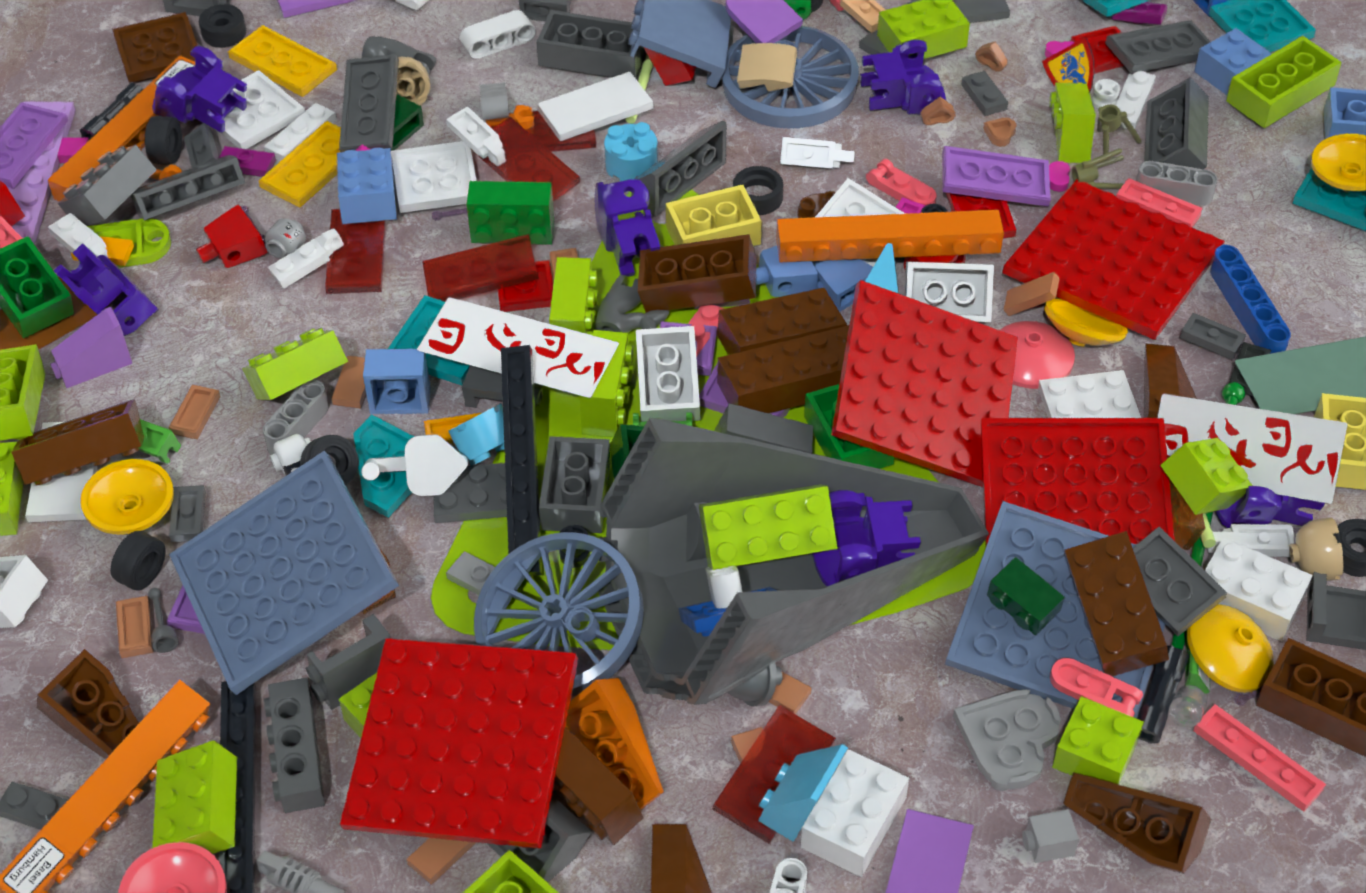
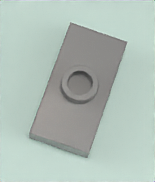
[446,551,495,595]

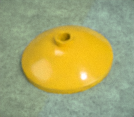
[1311,134,1366,192]
[1044,299,1128,346]
[80,459,174,535]
[1187,604,1274,692]

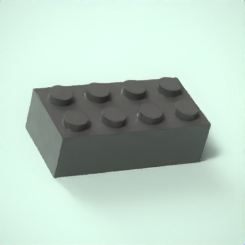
[536,10,646,79]

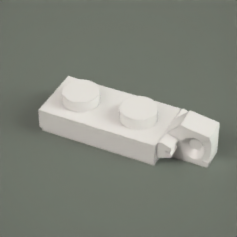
[446,106,506,167]
[780,137,855,169]
[48,213,109,259]
[268,228,344,288]
[1207,524,1295,557]

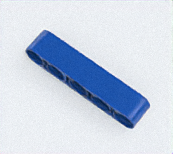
[1210,245,1291,354]

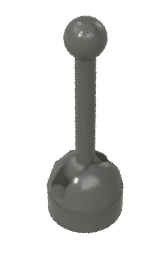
[148,588,178,653]

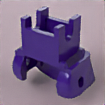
[860,39,946,115]
[152,46,247,133]
[595,179,660,277]
[54,243,159,336]
[1216,486,1325,528]
[812,490,921,587]

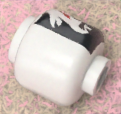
[270,434,311,476]

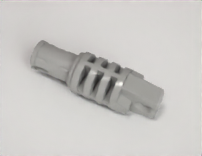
[257,851,346,893]

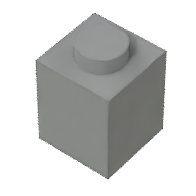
[1022,809,1079,863]

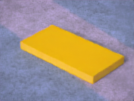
[228,25,337,97]
[258,121,341,208]

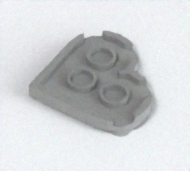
[953,689,1061,791]

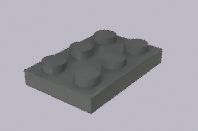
[434,463,507,523]
[1133,527,1227,636]

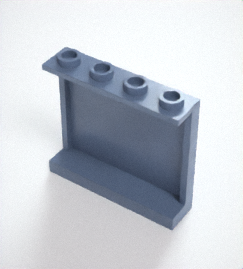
[628,0,731,88]

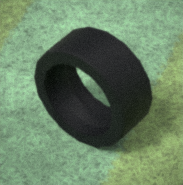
[733,166,783,215]

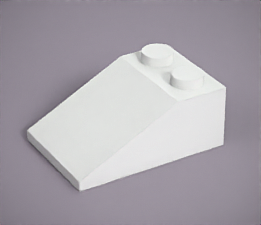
[0,555,48,628]

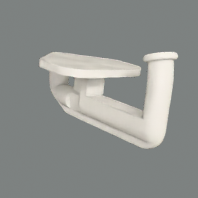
[361,435,468,496]

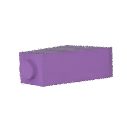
[50,307,133,388]

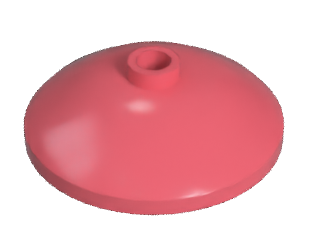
[1000,321,1075,389]
[119,842,226,893]

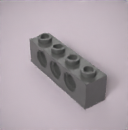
[131,154,246,220]
[264,677,325,813]

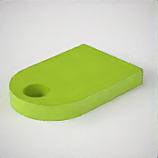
[87,218,171,268]

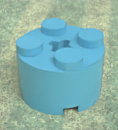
[604,122,658,181]
[448,404,504,466]

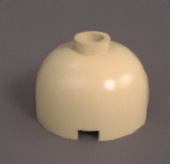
[396,57,430,105]
[1289,518,1343,581]

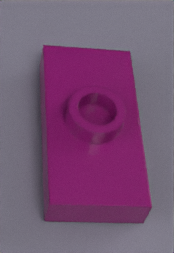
[1112,2,1167,25]
[219,146,276,177]

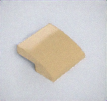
[737,43,797,91]

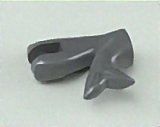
[362,36,437,76]
[594,275,669,333]

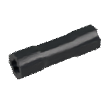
[79,82,143,140]
[1137,645,1189,744]

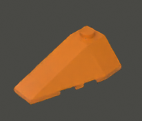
[565,678,664,810]

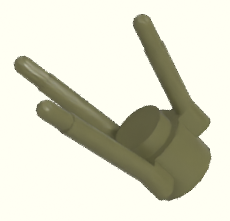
[1097,104,1142,155]
[1072,148,1124,189]

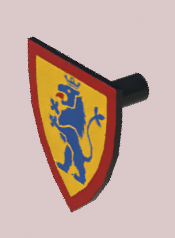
[1042,37,1095,93]

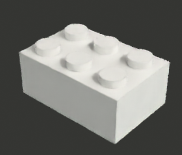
[904,261,994,322]
[636,326,700,422]
[1205,537,1313,642]
[801,749,909,877]

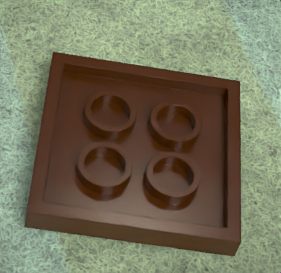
[112,12,198,83]

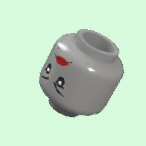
[265,218,306,259]

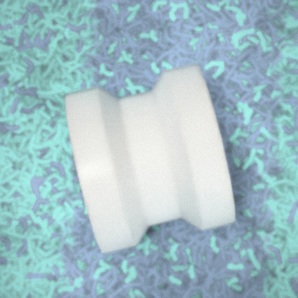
[1092,79,1120,110]

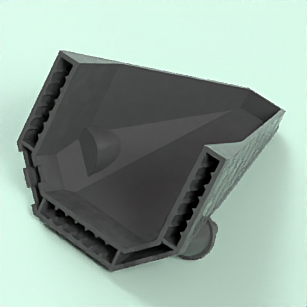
[599,418,989,707]

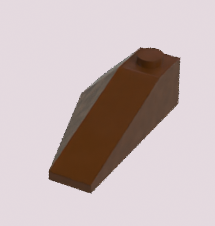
[1144,343,1197,418]
[37,649,139,760]
[1063,773,1212,874]
[651,824,712,893]

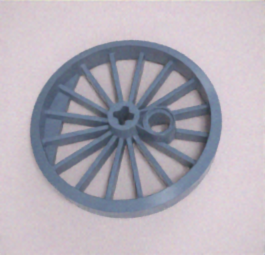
[722,26,859,129]
[474,532,643,697]

